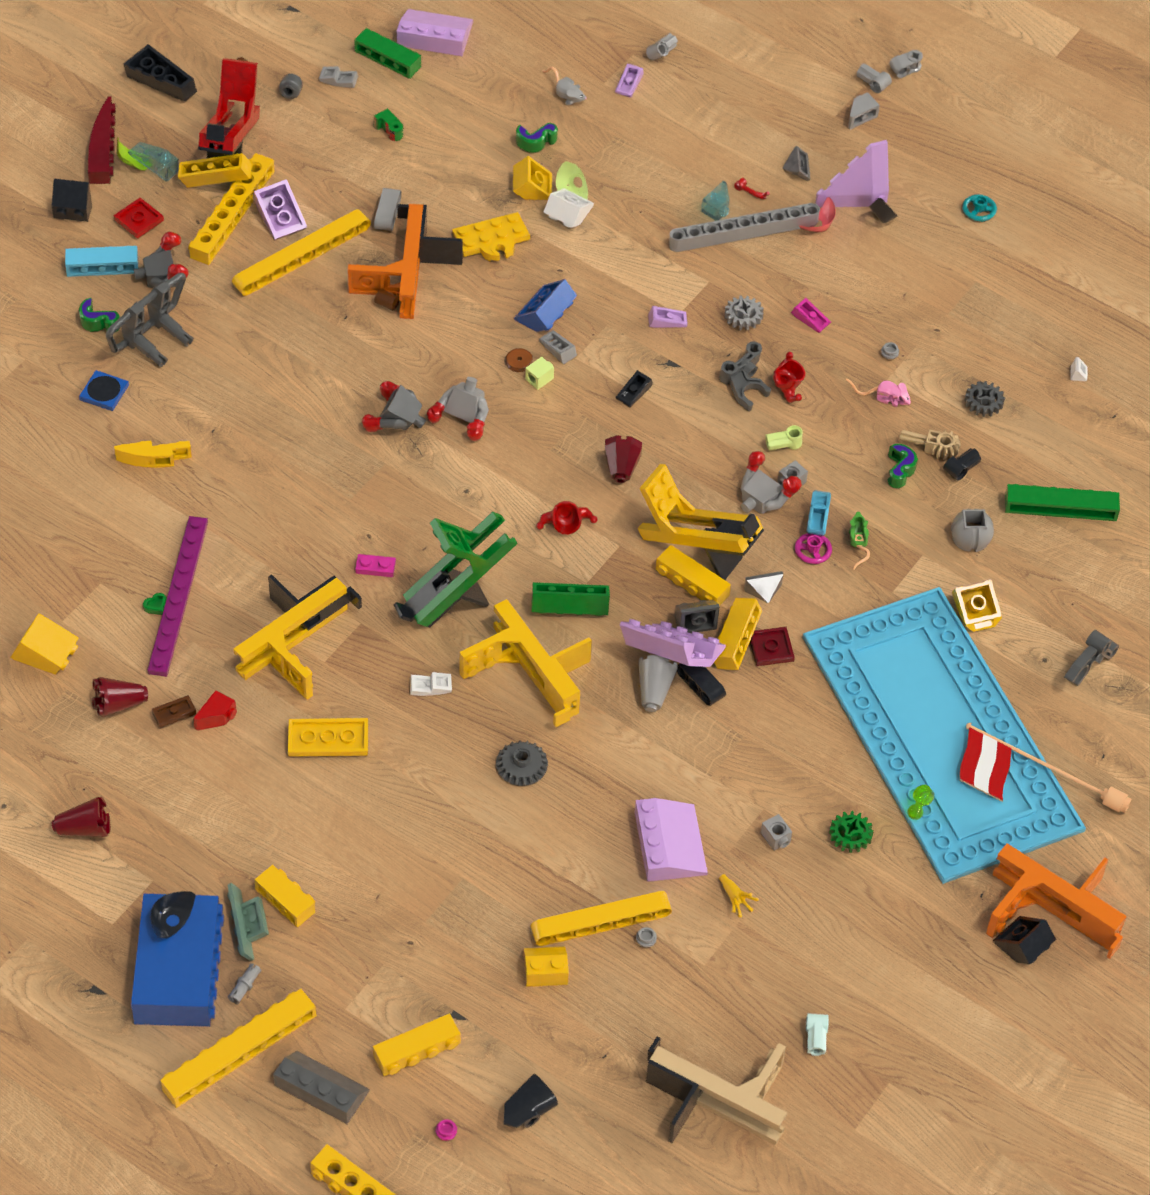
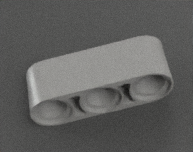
[374,188,401,231]

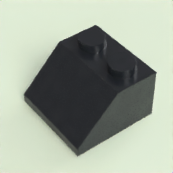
[52,178,92,222]
[993,916,1057,964]

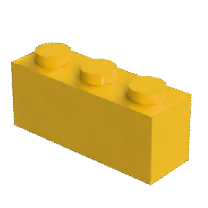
[254,865,315,928]

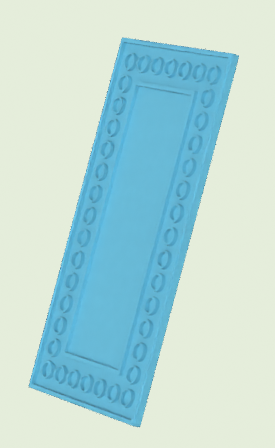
[802,587,1086,884]

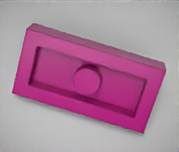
[355,554,396,577]

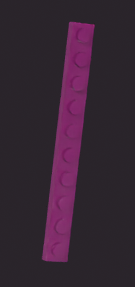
[148,516,208,677]

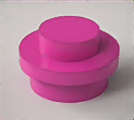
[436,1119,457,1141]

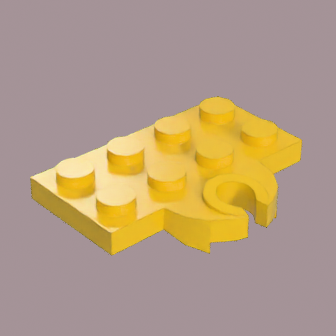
[452,212,530,262]

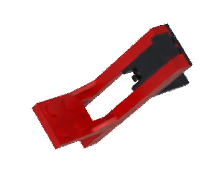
[198,58,260,158]

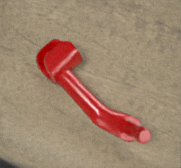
[734,178,770,199]

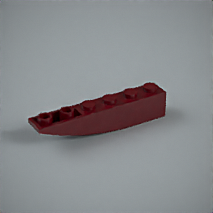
[88,96,116,184]

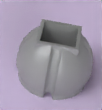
[951,509,994,552]

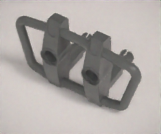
[105,273,194,367]

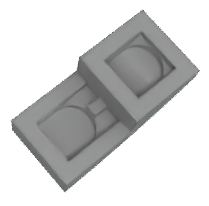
[319,66,358,88]

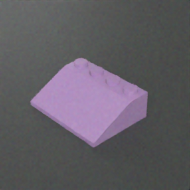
[397,9,473,56]
[635,798,708,882]

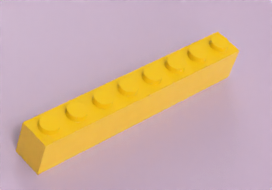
[160,989,316,1108]

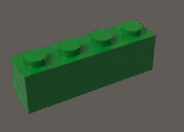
[354,28,421,79]
[531,582,610,616]

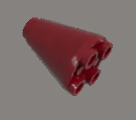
[92,677,148,717]

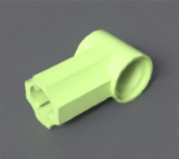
[765,425,803,450]

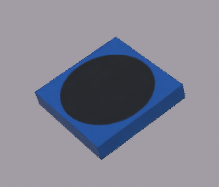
[79,370,129,411]

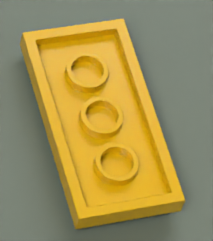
[288,718,368,757]

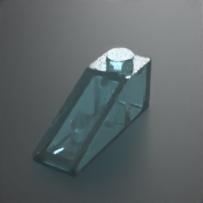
[128,142,179,182]

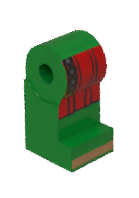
[374,108,403,141]

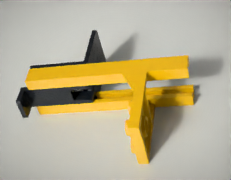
[638,464,764,580]
[233,574,362,700]

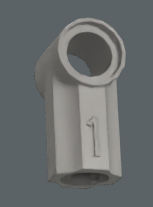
[646,33,678,60]
[856,63,892,93]

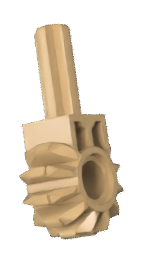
[900,429,961,461]

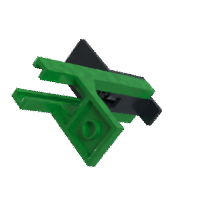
[393,511,518,628]

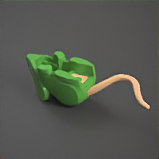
[849,511,870,570]

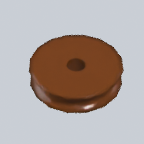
[506,348,533,372]

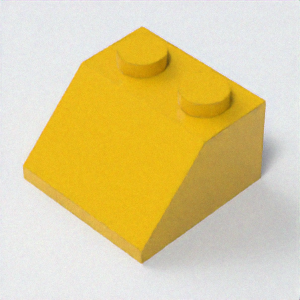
[513,156,552,200]
[524,946,569,987]

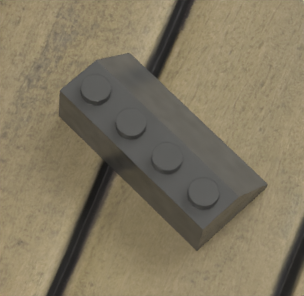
[273,1051,370,1124]

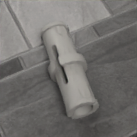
[228,963,261,1004]

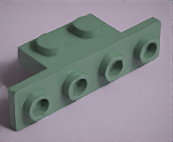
[227,883,269,961]

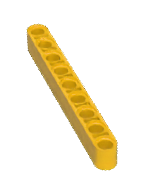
[232,209,371,296]

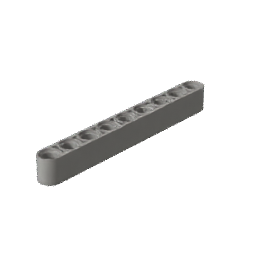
[669,203,820,252]

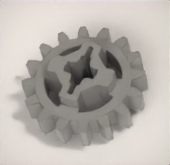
[725,295,764,330]

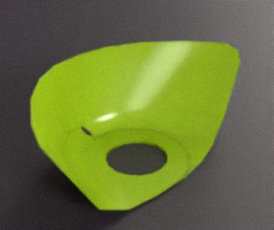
[116,137,154,170]

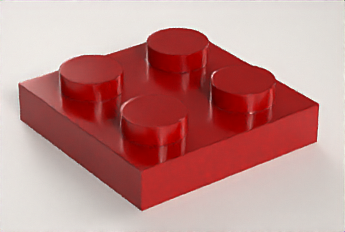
[114,197,164,239]

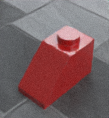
[193,690,237,731]

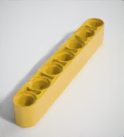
[530,891,672,946]

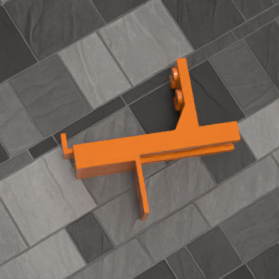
[986,843,1127,959]

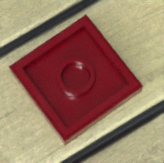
[750,626,795,666]

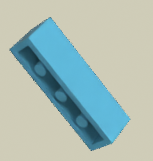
[65,246,139,277]

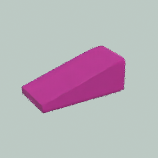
[791,298,831,333]

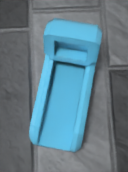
[807,490,831,536]

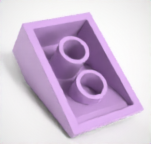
[252,179,307,240]

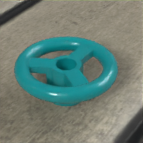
[962,194,997,221]

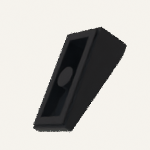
[616,370,653,407]

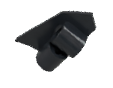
[503,1074,558,1128]

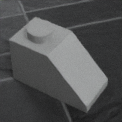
[848,92,880,129]

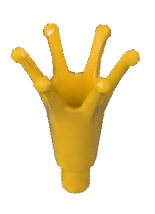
[719,874,759,918]

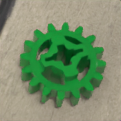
[829,811,874,853]

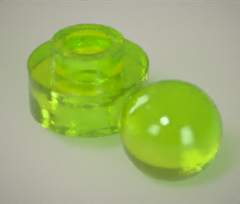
[908,785,934,820]

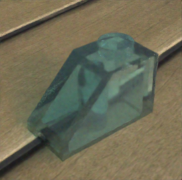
[701,181,730,221]

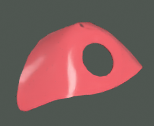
[799,197,836,232]

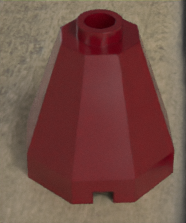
[604,435,642,483]

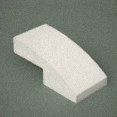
[410,672,452,696]

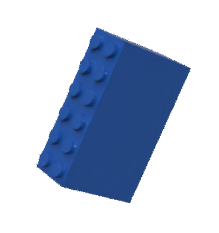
[131,893,224,1027]

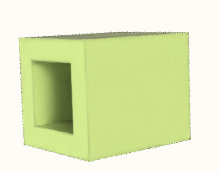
[525,357,554,390]

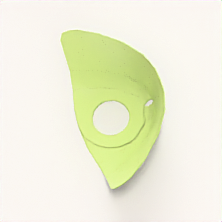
[556,161,588,199]

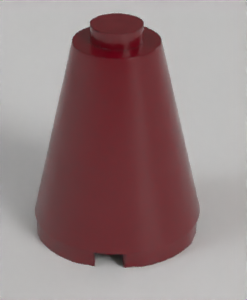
[52,796,111,837]

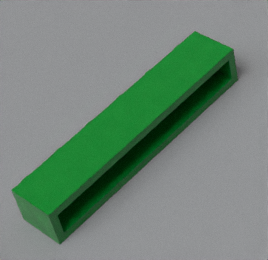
[1005,484,1120,521]

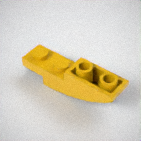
[114,440,192,468]

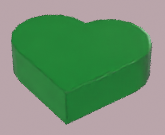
[143,593,167,615]

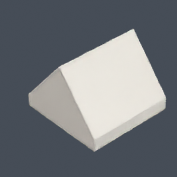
[1071,357,1087,381]

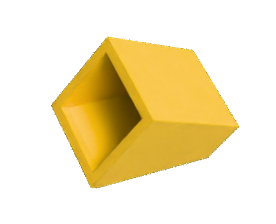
[10,613,79,675]

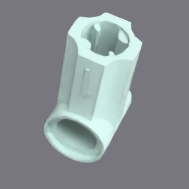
[806,1013,829,1056]

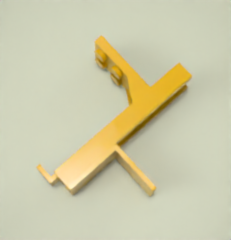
[459,599,592,727]

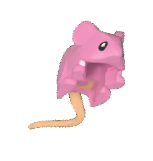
[846,379,910,407]

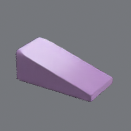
[615,63,644,98]
[648,306,687,328]

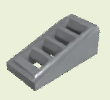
[539,330,577,364]

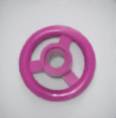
[795,533,832,564]

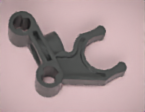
[719,341,771,411]
[1064,630,1119,686]

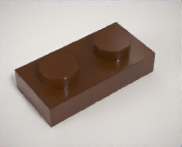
[152,695,196,728]

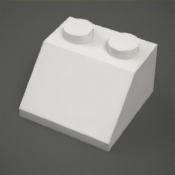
[544,189,594,228]

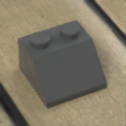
[675,600,720,633]

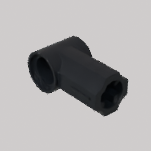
[943,448,981,481]

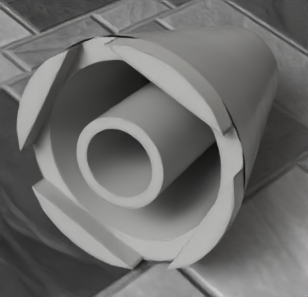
[639,655,678,712]

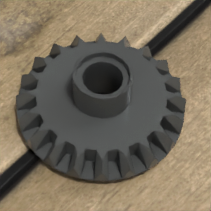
[496,740,548,786]

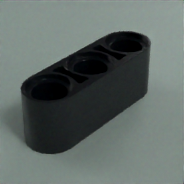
[677,663,726,706]

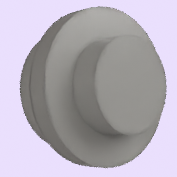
[881,342,899,359]
[636,927,657,947]

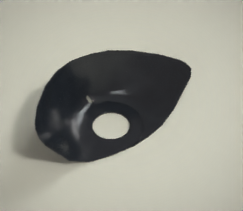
[868,198,898,223]
[151,891,196,939]

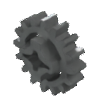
[964,381,1005,417]

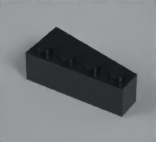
[123,44,197,102]

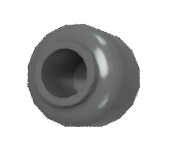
[279,74,303,99]

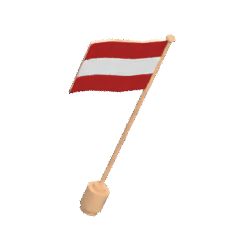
[959,723,1132,813]

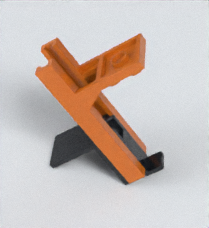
[348,204,463,319]

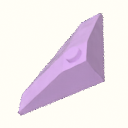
[815,140,889,207]

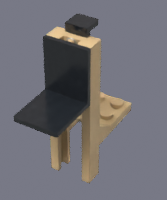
[646,1036,787,1145]

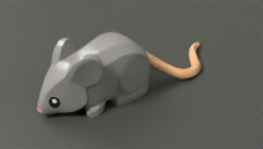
[542,67,587,105]

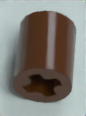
[374,289,399,311]

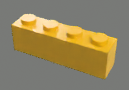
[178,153,252,188]
[656,545,731,606]
[714,598,762,670]
[373,1013,461,1076]

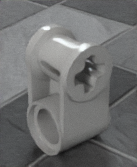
[889,50,923,78]

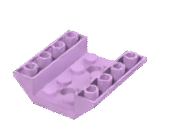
[620,619,726,667]

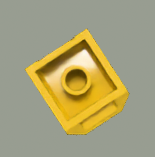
[952,580,1002,632]

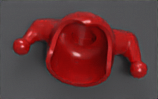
[773,352,805,403]
[536,501,598,535]

